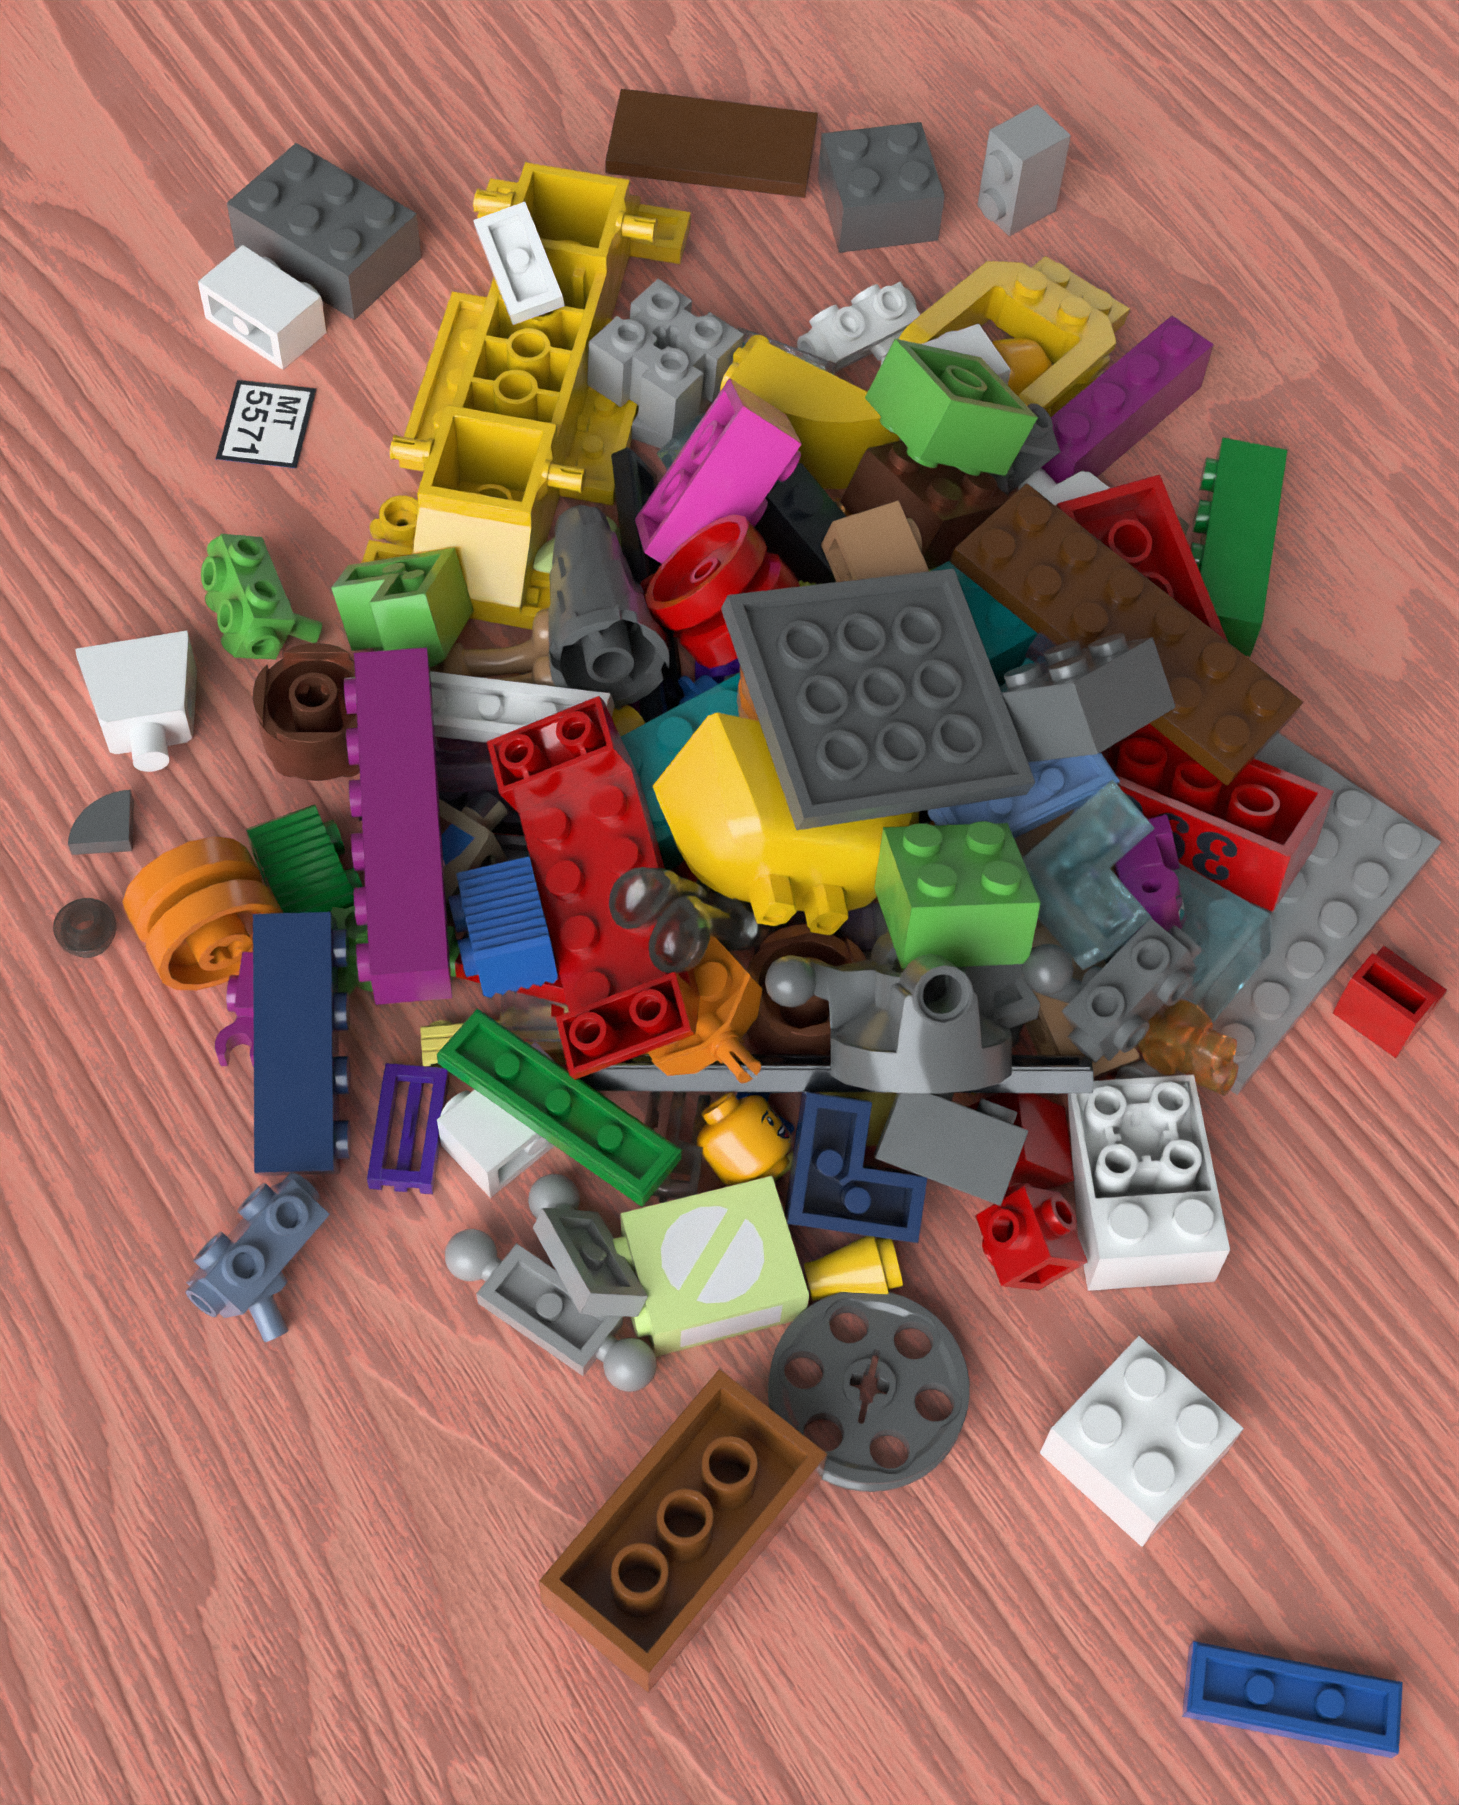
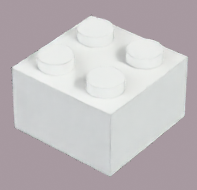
[1040,1336,1244,1547]

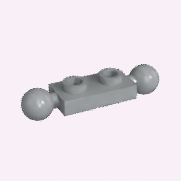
[445,1229,657,1392]

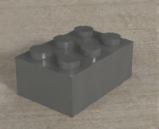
[227,143,421,320]

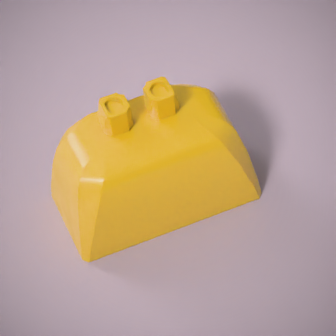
[653,712,920,935]

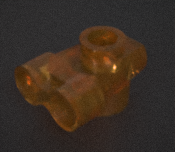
[1138,999,1239,1096]

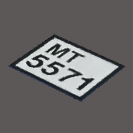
[216,380,316,468]

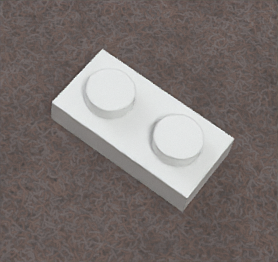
[473,202,565,325]

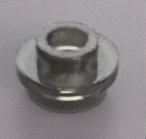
[53,898,117,958]

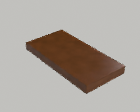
[605,89,818,198]

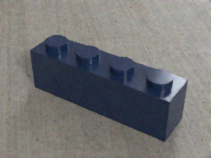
[253,912,351,1176]

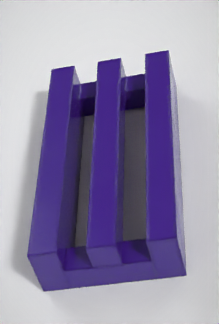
[367,1063,450,1195]

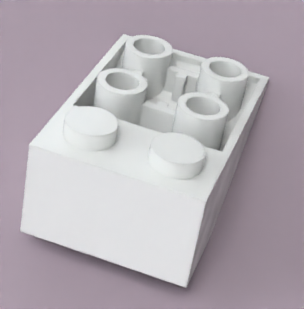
[1068,1075,1230,1291]

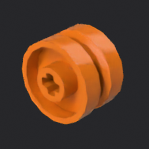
[122,836,283,991]

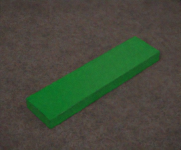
[437,1008,682,1207]

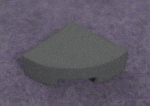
[68,790,134,855]

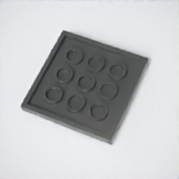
[721,569,1035,830]

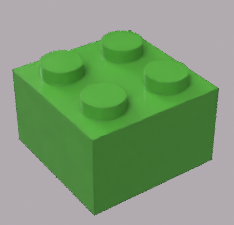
[865,339,1038,476]
[874,821,1041,969]

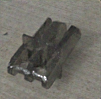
[644,1091,712,1203]

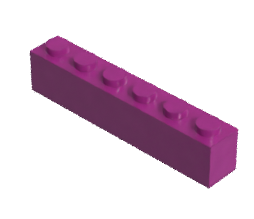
[344,647,452,1005]

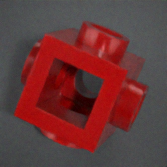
[975,1183,1088,1291]

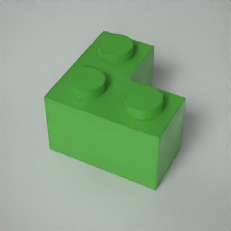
[331,548,474,667]

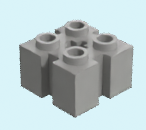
[587,279,744,441]

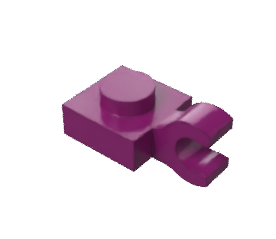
[215,952,254,1068]

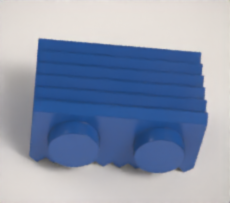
[449,856,558,998]

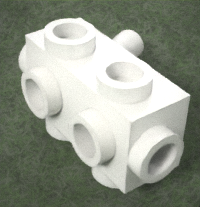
[797,281,920,374]

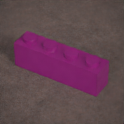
[1041,315,1214,484]

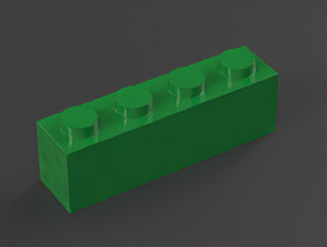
[1190,437,1288,657]

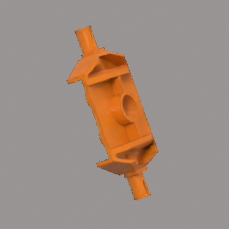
[647,889,762,1083]

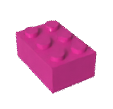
[635,378,802,564]

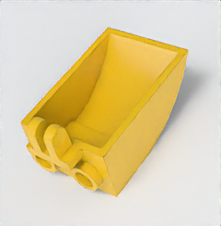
[720,335,900,489]

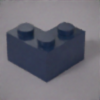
[784,1091,928,1243]

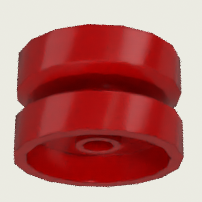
[645,514,800,668]

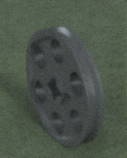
[768,1292,970,1492]

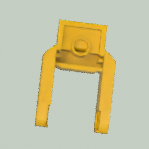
[899,256,1130,417]

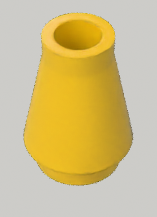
[804,1236,904,1301]

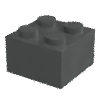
[818,122,945,253]
[999,633,1175,762]

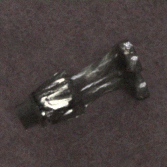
[609,867,788,973]

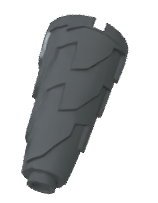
[548,505,669,708]

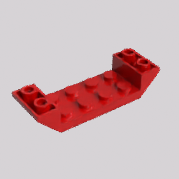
[487,696,700,1080]

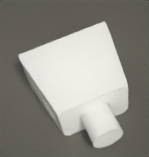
[75,631,197,772]

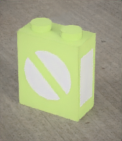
[612,1176,809,1357]

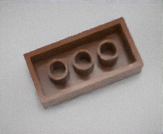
[539,1369,827,1693]

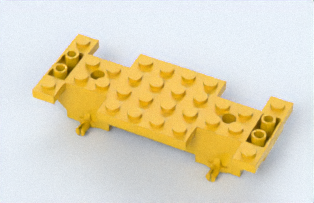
[361,162,691,630]

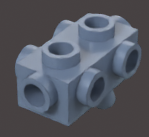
[185,1172,330,1342]

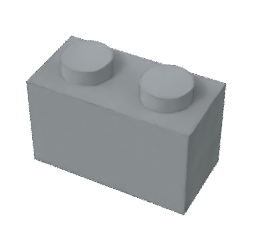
[977,104,1071,237]

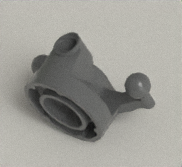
[765,931,1074,1094]

